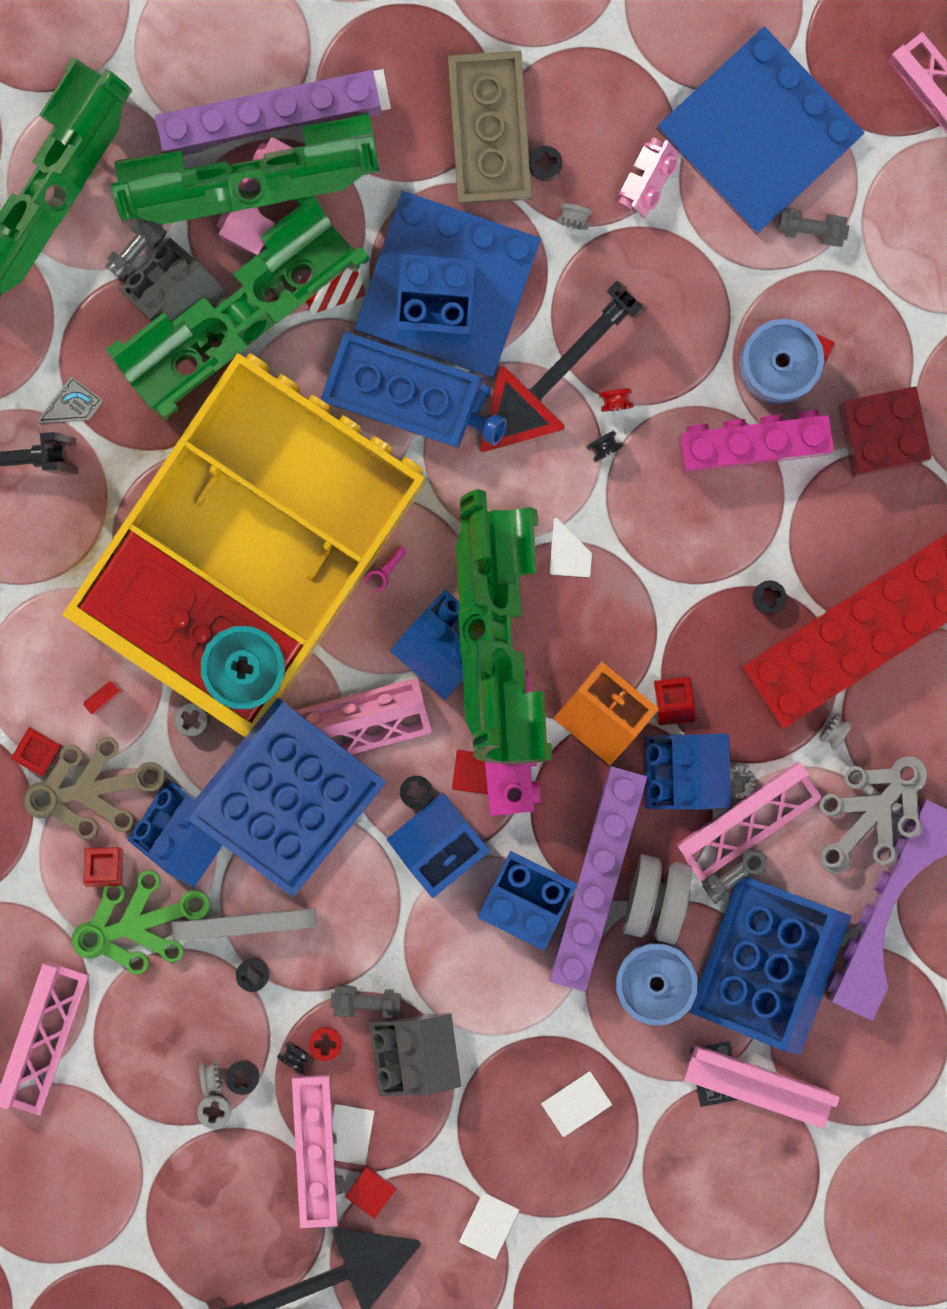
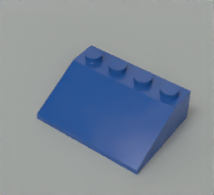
[689,876,852,1055]

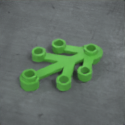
[72,870,210,975]

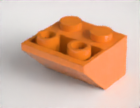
[553,661,659,765]

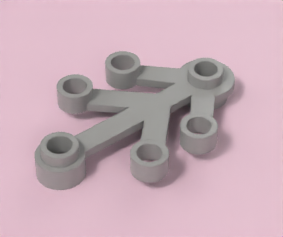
[820,756,928,874]

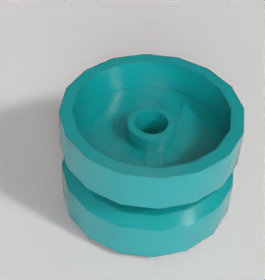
[201,626,285,709]

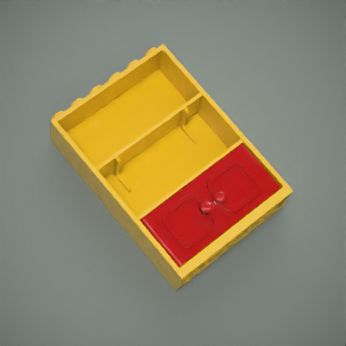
[62,353,426,737]

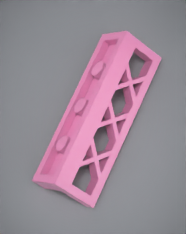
[887,32,947,134]
[295,677,432,754]
[676,762,822,882]
[0,961,89,1116]
[683,1044,840,1129]
[292,1073,338,1228]

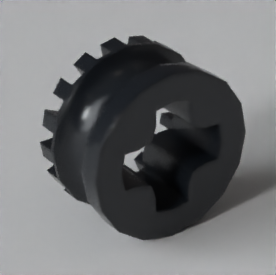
[529,146,562,181]
[586,430,623,462]
[752,580,787,614]
[400,776,433,809]
[236,958,270,992]
[277,1041,314,1074]
[225,1060,260,1095]

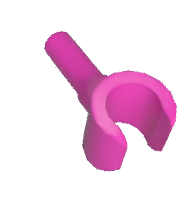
[365,546,407,592]

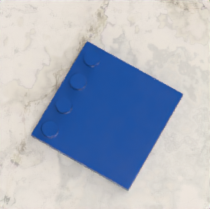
[656,26,865,235]
[354,191,541,379]
[183,697,387,897]

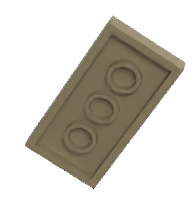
[448,51,532,205]

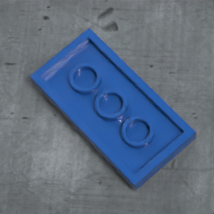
[321,331,483,449]

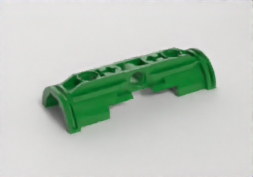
[0,57,132,298]
[111,112,380,224]
[105,196,369,422]
[456,489,552,764]

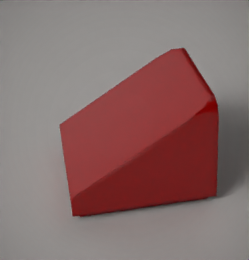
[654,677,695,725]

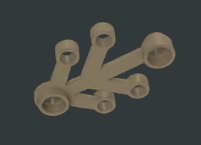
[24,737,166,839]

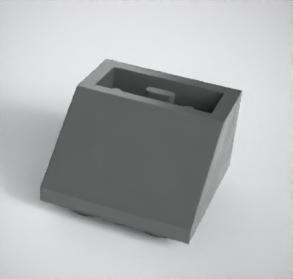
[119,238,227,322]
[369,1013,462,1096]

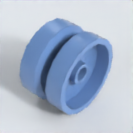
[738,318,824,405]
[616,942,698,1025]

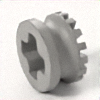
[557,203,592,230]
[174,704,209,736]
[819,713,853,750]
[730,765,756,799]
[199,1061,223,1096]
[197,1094,231,1129]

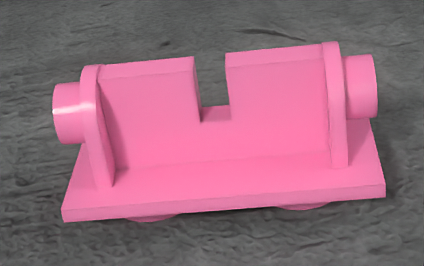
[618,138,679,219]

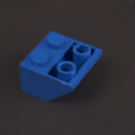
[395,254,476,335]
[390,589,463,700]
[644,733,731,809]
[128,779,223,888]
[386,792,490,899]
[477,850,577,951]

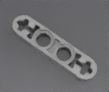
[171,908,317,941]

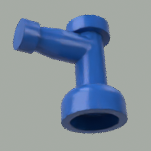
[467,384,507,445]

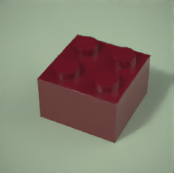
[838,386,932,477]

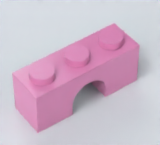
[217,137,292,257]

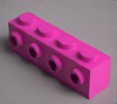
[678,410,834,474]
[485,670,541,816]

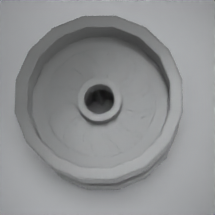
[623,854,693,945]

